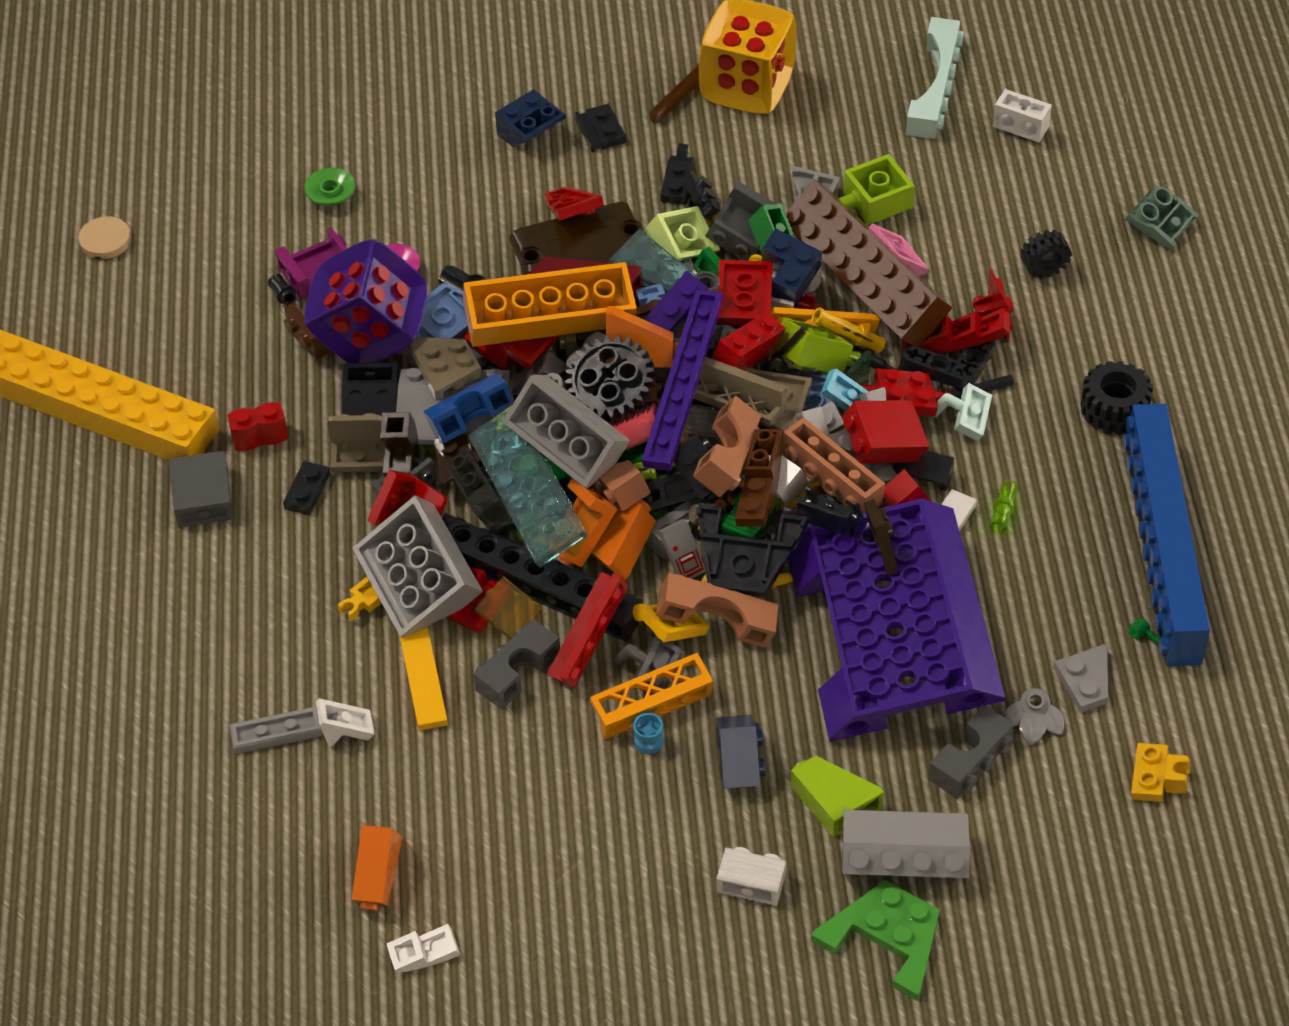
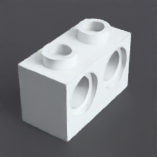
[993,89,1052,142]

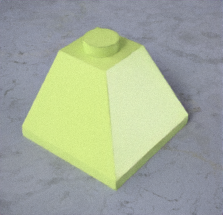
[643,206,720,261]

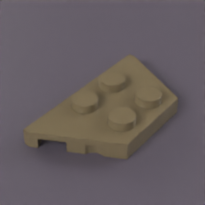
[408,337,481,400]

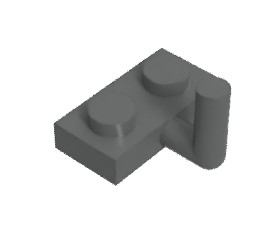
[613,636,682,695]

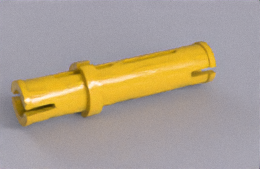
[811,307,886,353]

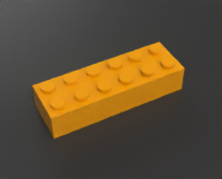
[463,262,637,347]

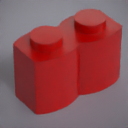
[227,402,289,451]

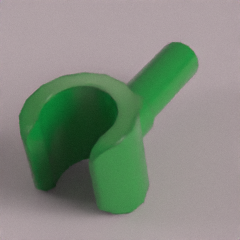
[1128,618,1160,645]

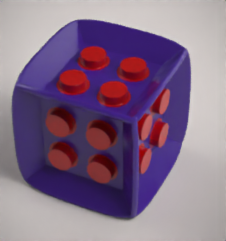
[304,239,427,363]

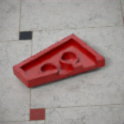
[543,187,604,221]

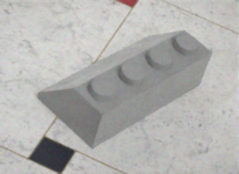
[502,375,630,488]
[842,810,970,878]

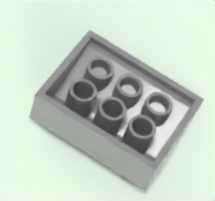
[396,368,511,445]
[352,496,483,638]

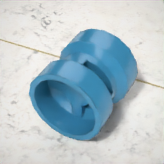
[633,713,663,754]

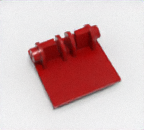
[972,269,1014,343]

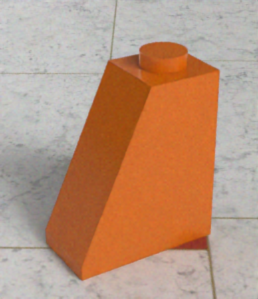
[606,306,679,367]
[590,499,656,581]
[351,825,403,911]

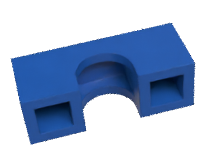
[423,373,515,444]

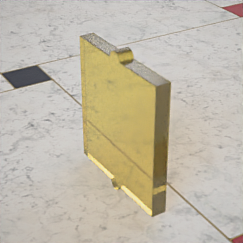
[474,576,543,640]

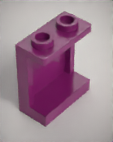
[275,227,347,300]

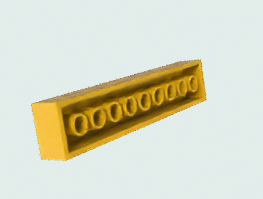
[0,330,220,460]

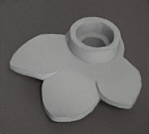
[1004,688,1064,745]

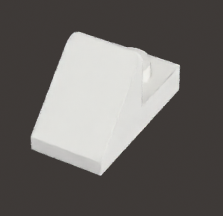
[316,698,374,747]

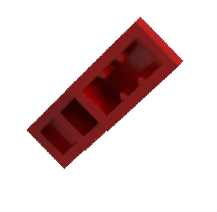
[901,308,1010,354]

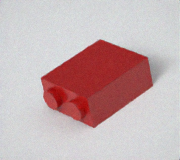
[842,400,930,464]

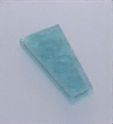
[609,229,696,294]

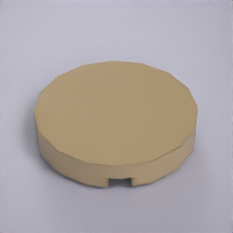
[78,216,131,259]

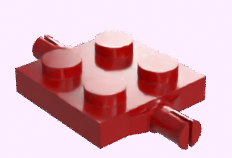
[860,368,952,417]

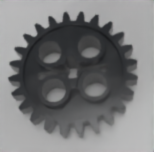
[565,335,656,422]

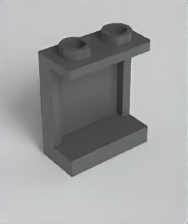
[705,181,776,260]
[169,451,234,528]

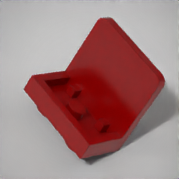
[367,470,447,526]

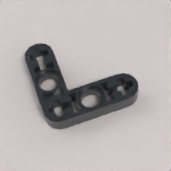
[900,340,995,390]

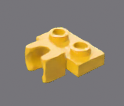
[1131,743,1190,802]

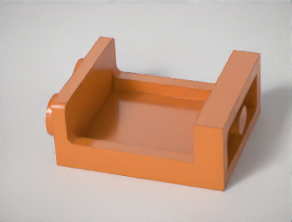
[539,478,617,567]

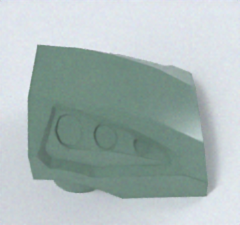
[1124,185,1199,248]

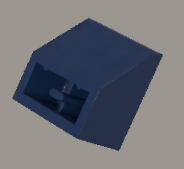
[495,89,566,147]

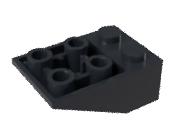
[342,362,400,416]

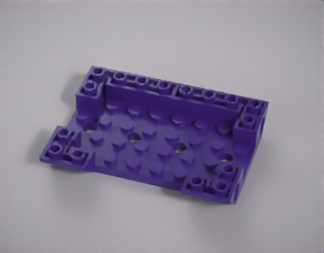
[788,499,1006,742]

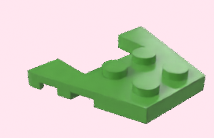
[811,880,940,1001]

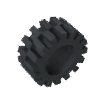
[1020,230,1072,279]

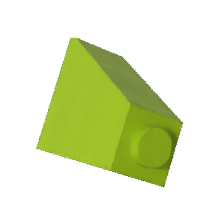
[790,755,884,838]

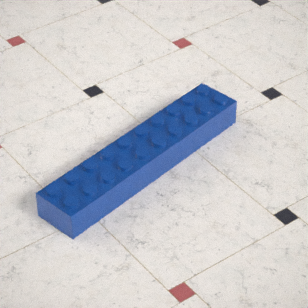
[1123,404,1210,666]

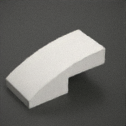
[387,924,460,973]

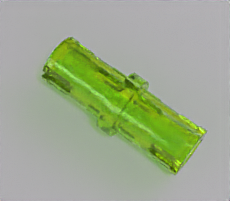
[989,480,1019,534]

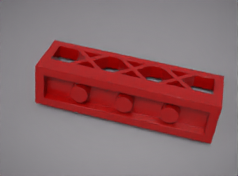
[547,572,629,689]

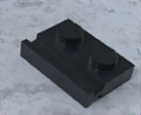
[575,103,626,152]

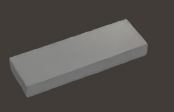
[229,706,323,754]

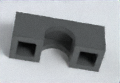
[473,619,560,710]
[928,706,1014,799]

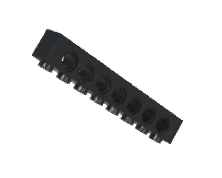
[442,513,643,642]

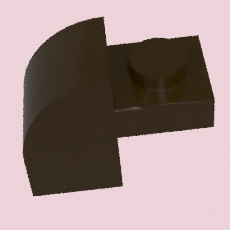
[380,412,418,477]

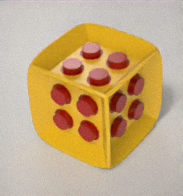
[699,0,797,114]

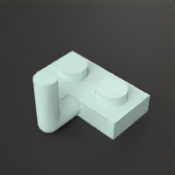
[932,383,992,441]

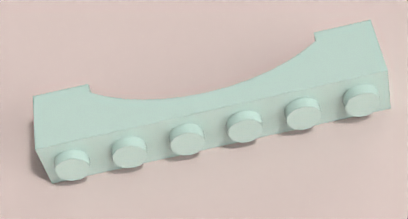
[906,17,964,139]

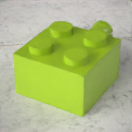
[839,154,915,225]
[776,317,862,375]

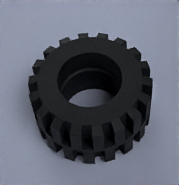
[1080,361,1153,434]

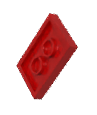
[716,260,773,326]

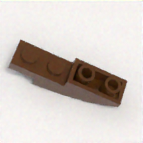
[735,429,783,527]

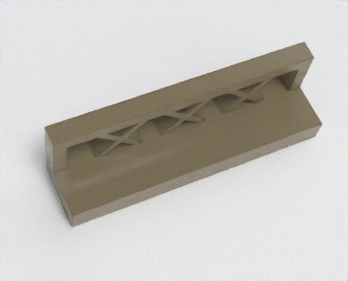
[693,357,787,427]

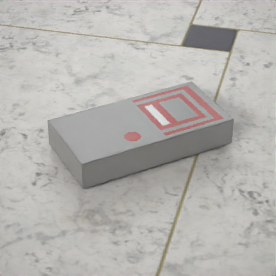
[659,519,706,579]

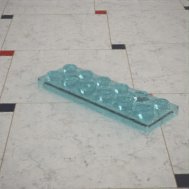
[468,405,588,568]

